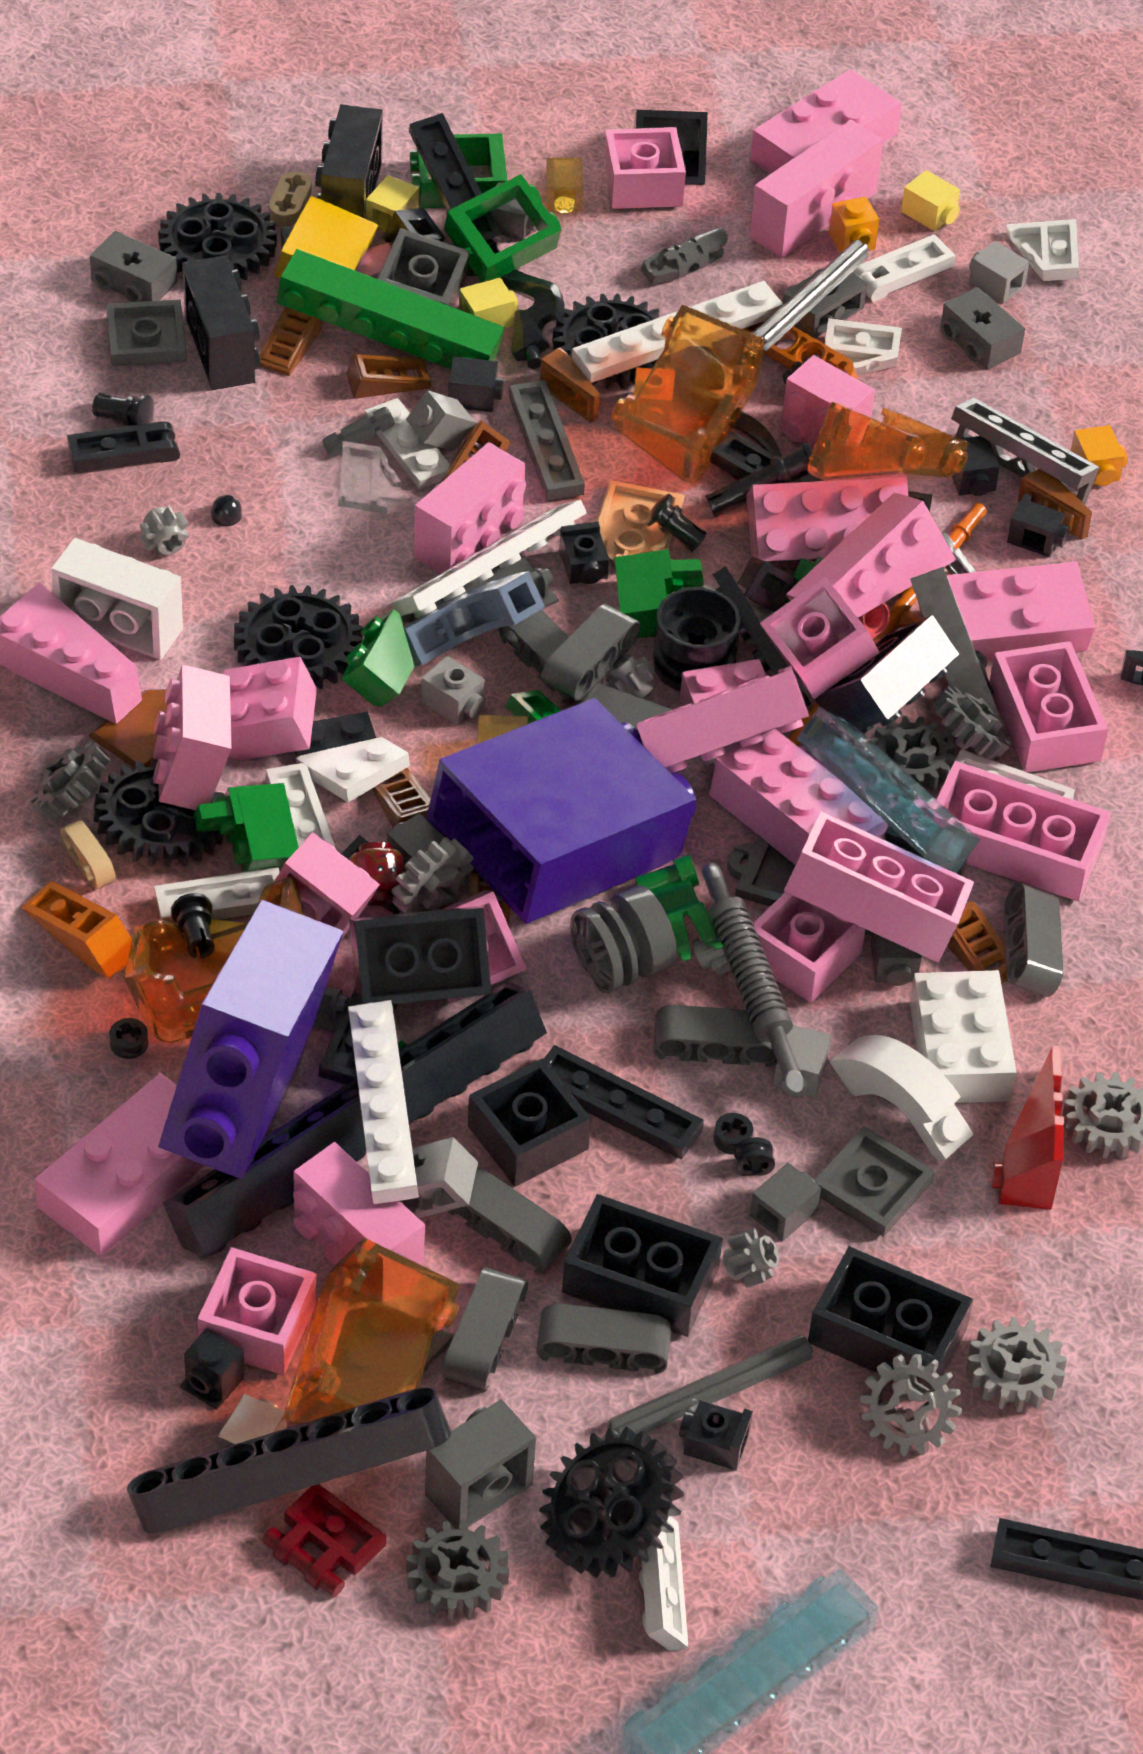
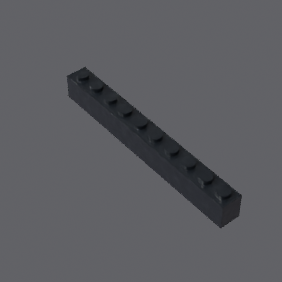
[163,982,547,1257]

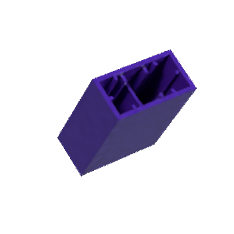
[426,698,697,924]
[158,900,344,1179]

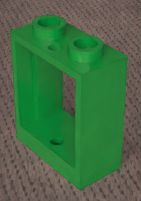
[410,133,508,208]
[444,174,561,283]

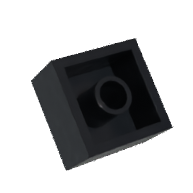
[468,1058,591,1187]

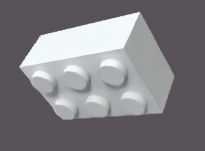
[51,538,183,660]
[909,970,1017,1103]

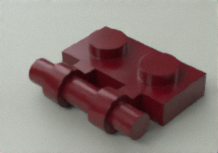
[262,1484,386,1597]

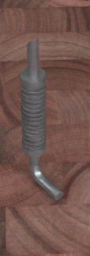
[702,862,804,1093]

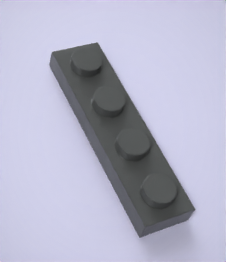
[509,380,585,501]

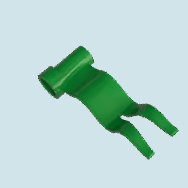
[635,854,724,962]

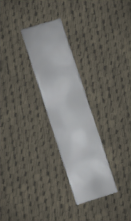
[910,567,997,712]

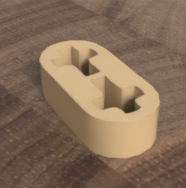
[269,171,312,227]
[60,820,116,890]

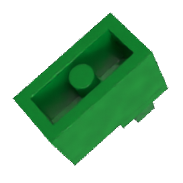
[615,549,704,638]
[194,783,299,872]

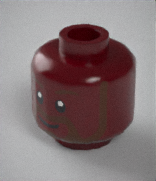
[349,842,404,906]

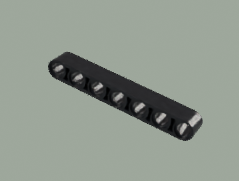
[127,1387,451,1534]

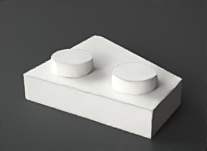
[1007,219,1080,281]
[825,318,902,376]
[296,737,410,802]

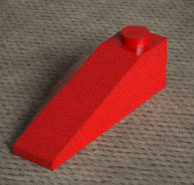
[991,1046,1064,1210]

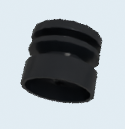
[653,587,740,691]

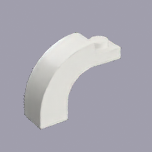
[830,1035,974,1160]

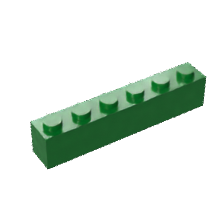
[276,249,504,369]

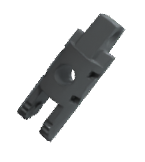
[641,228,728,285]

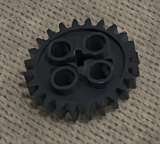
[158,193,277,280]
[552,293,670,389]
[234,585,363,689]
[93,759,224,868]
[539,1427,684,1578]

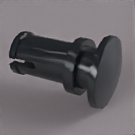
[92,392,154,426]
[645,493,707,552]
[171,893,215,959]

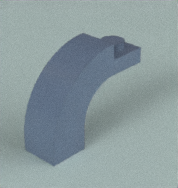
[404,571,545,666]

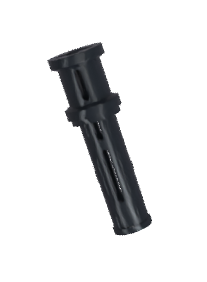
[705,441,822,518]

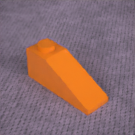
[21,881,140,979]

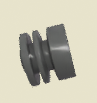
[570,885,677,994]

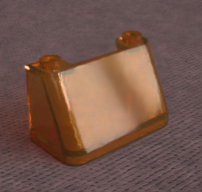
[611,304,765,486]
[808,402,969,481]
[124,876,303,1043]
[284,1237,459,1425]

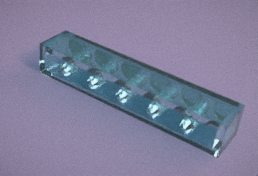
[797,706,980,874]
[621,1568,879,1754]

